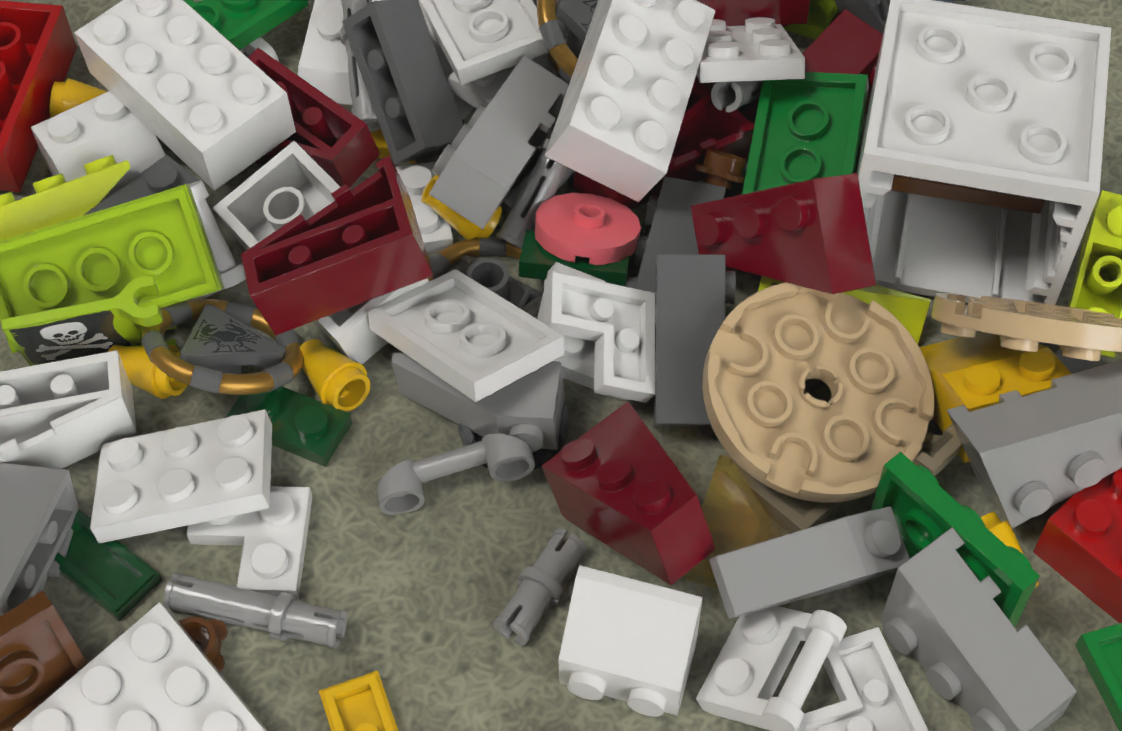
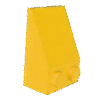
[919,332,1072,463]

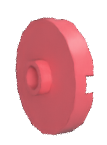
[534,193,641,265]

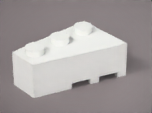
[0,350,137,469]

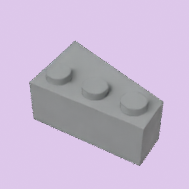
[429,55,569,229]
[947,360,1122,528]
[0,463,79,616]
[880,527,1077,731]

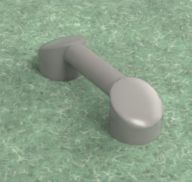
[376,434,535,515]

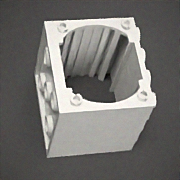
[856,0,1111,305]

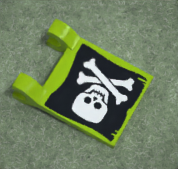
[1,276,180,366]

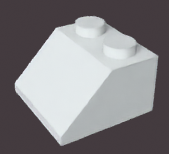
[31,91,165,203]
[558,565,703,717]

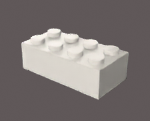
[74,0,296,191]
[545,0,715,202]
[213,141,429,364]

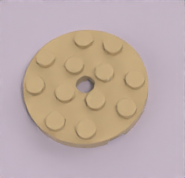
[702,282,934,503]
[931,293,1122,361]

